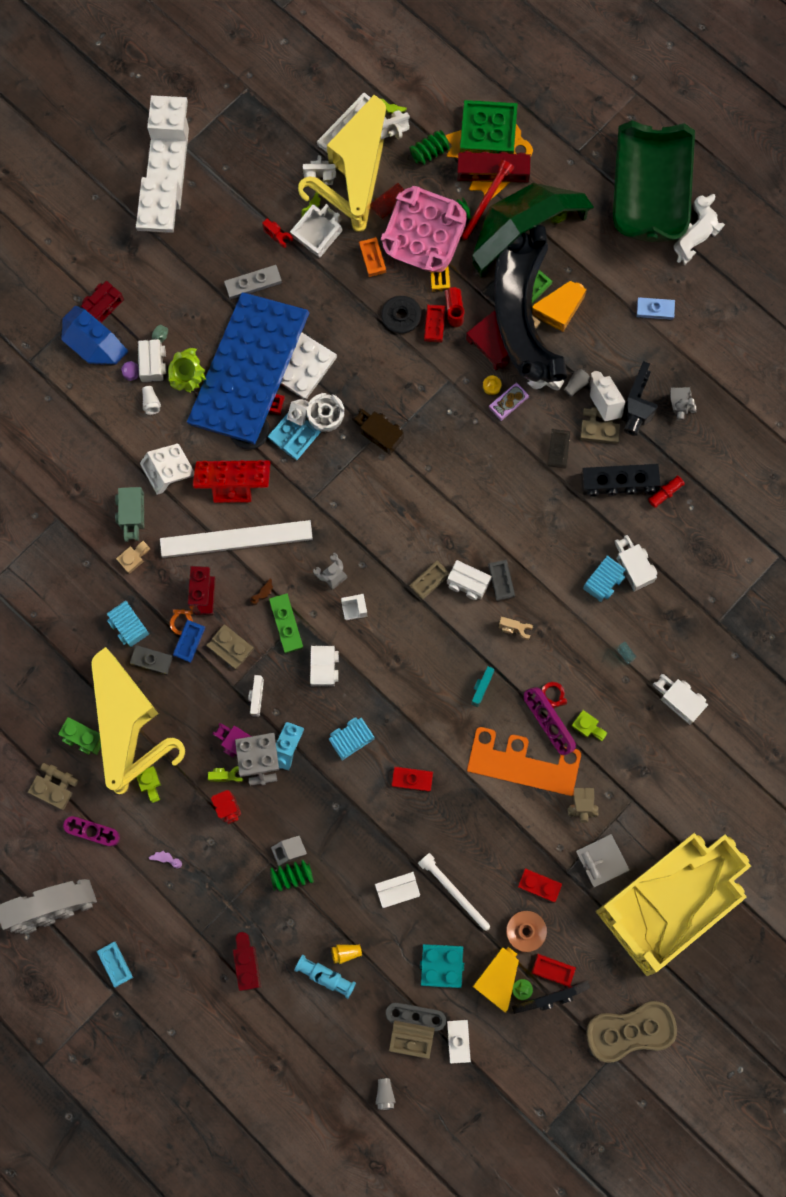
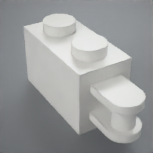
[590,371,625,421]
[615,535,657,591]
[653,674,708,725]

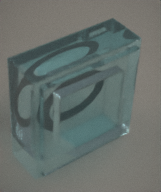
[617,642,636,664]

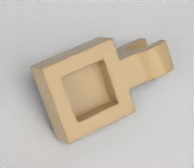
[116,541,150,574]
[499,617,533,640]

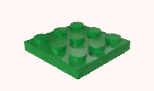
[460,100,518,154]

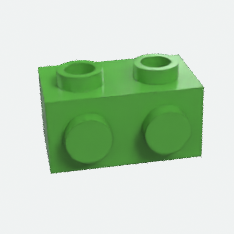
[58,717,101,755]

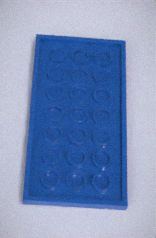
[187,292,309,444]

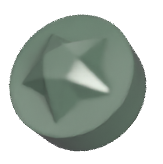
[152,325,168,343]

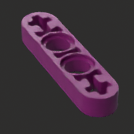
[524,687,576,755]

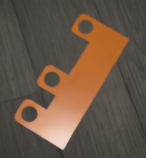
[467,727,581,796]

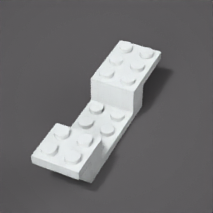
[136,96,189,233]

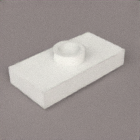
[249,675,264,717]
[447,1020,471,1063]

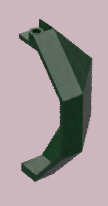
[472,183,594,277]

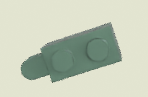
[115,487,144,542]

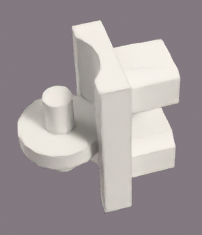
[380,110,410,139]
[303,155,336,185]

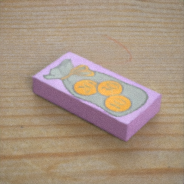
[489,382,529,421]

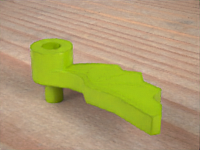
[381,99,407,114]
[301,192,321,217]

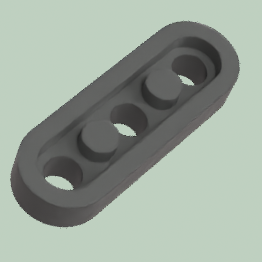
[386,1003,446,1031]

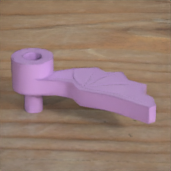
[149,851,182,869]

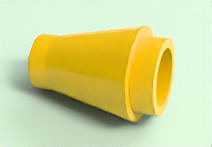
[331,944,362,965]

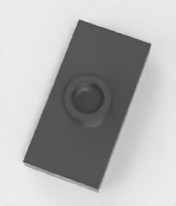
[488,560,515,601]
[130,645,173,675]

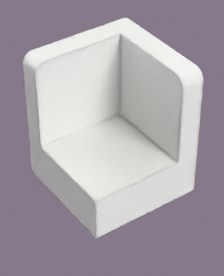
[341,594,368,621]

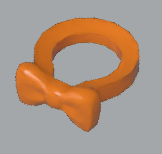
[170,609,193,635]

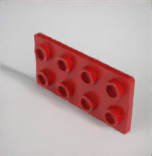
[193,460,271,503]

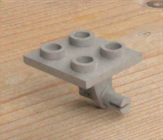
[235,733,279,786]
[576,834,629,887]

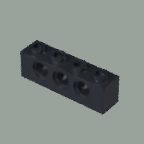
[581,464,661,497]

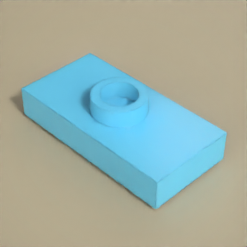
[96,941,133,988]

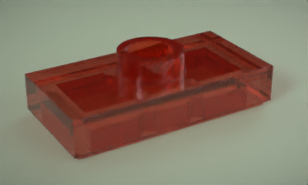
[370,183,404,219]

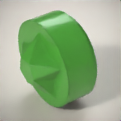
[512,979,533,1000]

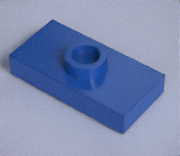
[173,620,206,662]

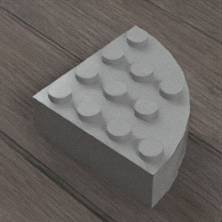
[0,879,97,935]

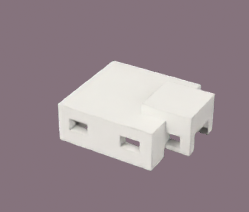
[290,204,343,258]

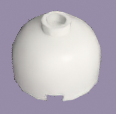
[307,393,344,432]

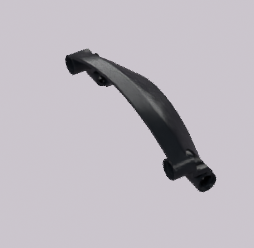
[494,225,567,383]

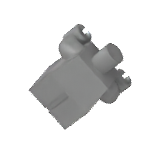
[671,387,697,420]
[313,553,347,590]

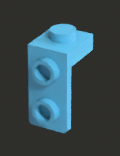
[276,722,304,770]

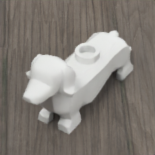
[674,194,725,265]

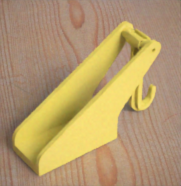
[298,95,386,232]
[92,647,185,794]

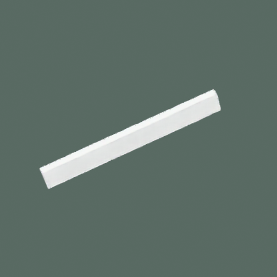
[160,520,313,558]

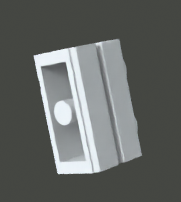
[138,339,167,382]
[447,560,491,600]

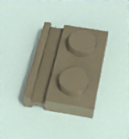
[206,624,254,670]
[389,1020,435,1059]

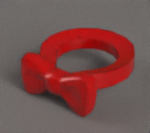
[542,682,567,708]

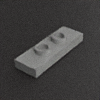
[224,265,282,300]

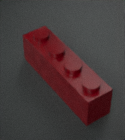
[457,151,531,183]

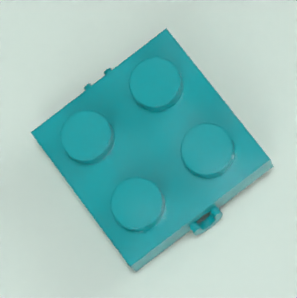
[420,944,465,988]

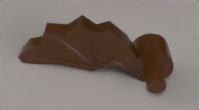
[250,579,273,605]

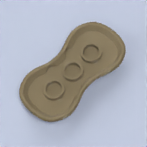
[587,1001,677,1063]

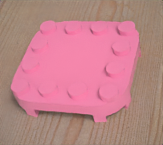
[381,186,466,273]

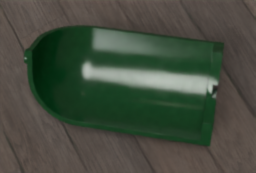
[613,120,695,242]

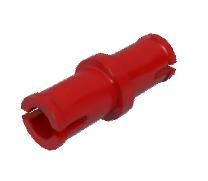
[648,475,685,508]

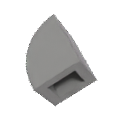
[271,836,307,866]

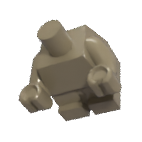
[568,788,599,823]

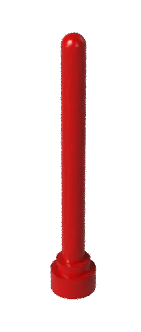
[461,159,514,240]

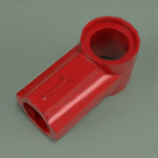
[445,287,464,327]

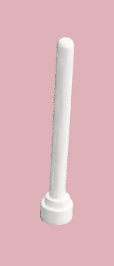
[418,853,490,931]

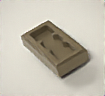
[409,560,450,600]

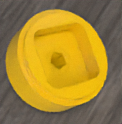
[483,375,502,395]

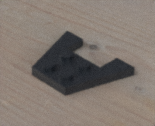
[512,980,590,1014]

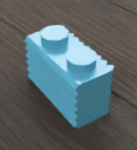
[583,556,626,602]
[107,600,149,647]
[329,717,375,760]

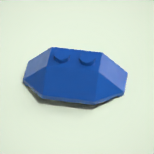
[62,306,128,365]

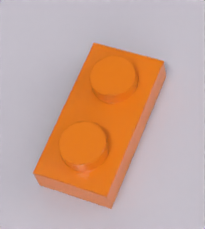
[359,237,386,277]

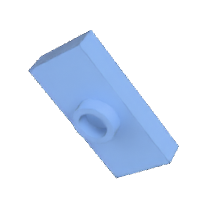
[636,297,675,320]

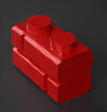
[211,790,241,824]

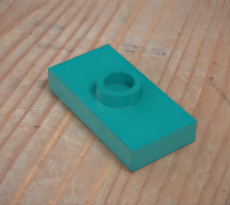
[471,666,494,707]

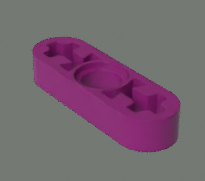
[63,816,120,847]

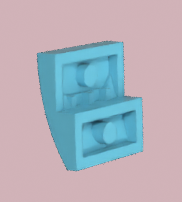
[268,413,321,460]

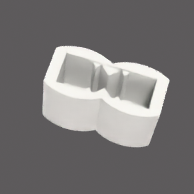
[310,646,339,686]

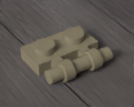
[580,407,621,444]
[28,763,78,810]

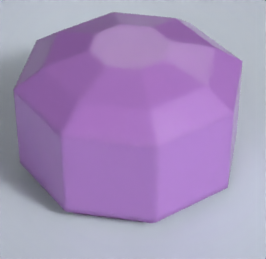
[121,361,139,381]

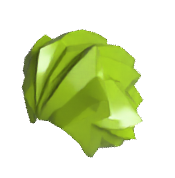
[168,348,206,393]

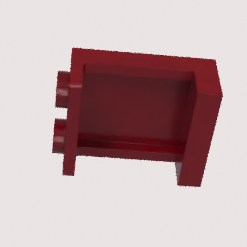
[466,310,510,371]
[188,566,216,615]

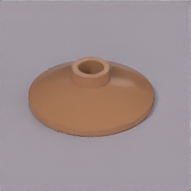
[506,911,547,952]

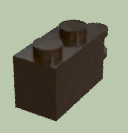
[352,408,404,455]

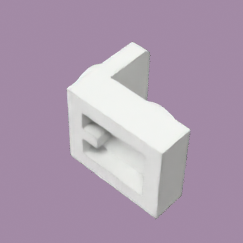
[287,399,309,426]

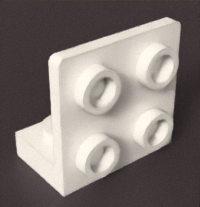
[140,444,194,495]

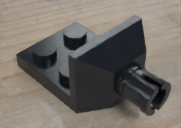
[623,361,658,436]

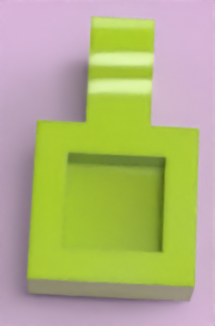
[571,710,607,741]
[137,766,161,803]
[208,766,243,782]

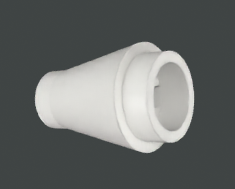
[142,386,161,415]

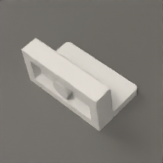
[375,872,420,908]

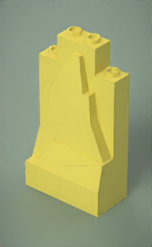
[595,833,751,976]

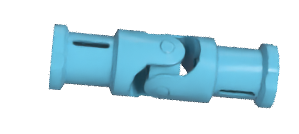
[294,955,356,999]

